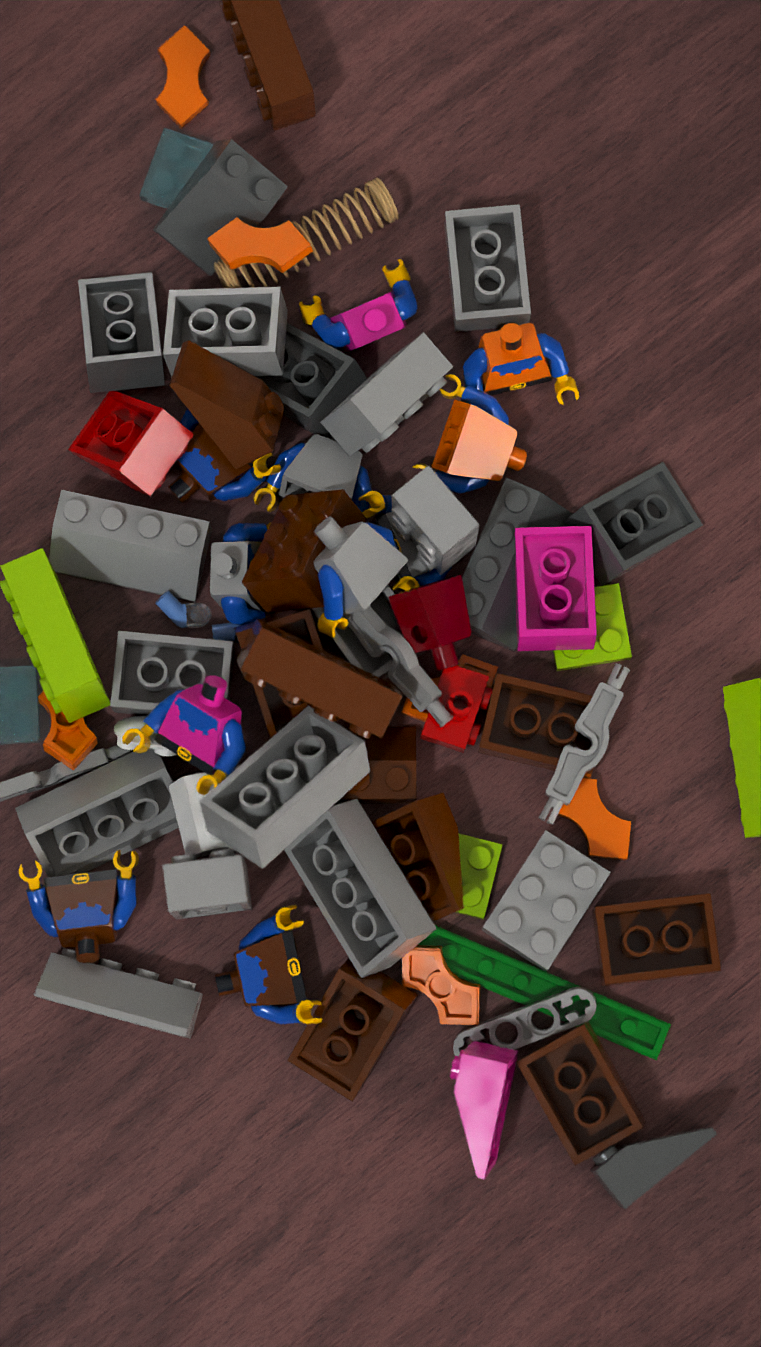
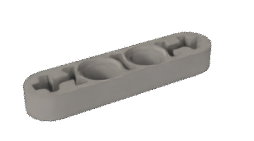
[453,986,596,1056]

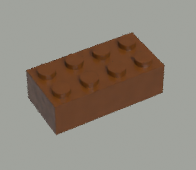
[219,0,316,131]
[237,618,403,739]

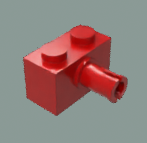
[420,666,493,753]

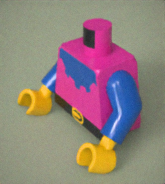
[299,259,417,353]
[122,675,246,795]

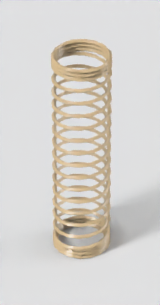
[214,177,399,288]

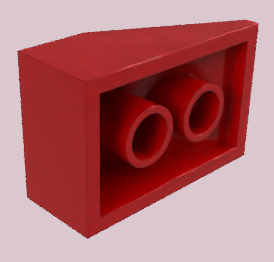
[68,391,194,496]

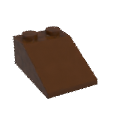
[169,340,284,469]
[372,792,464,922]
[287,958,418,1102]

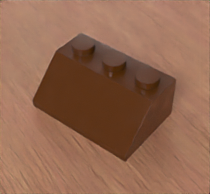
[335,727,417,804]

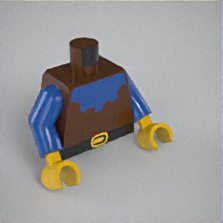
[168,408,281,503]
[19,850,139,963]
[215,905,322,1025]

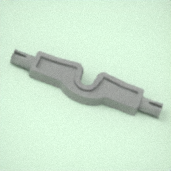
[343,605,453,727]
[538,663,630,825]
[0,745,131,802]

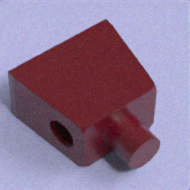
[388,575,471,670]

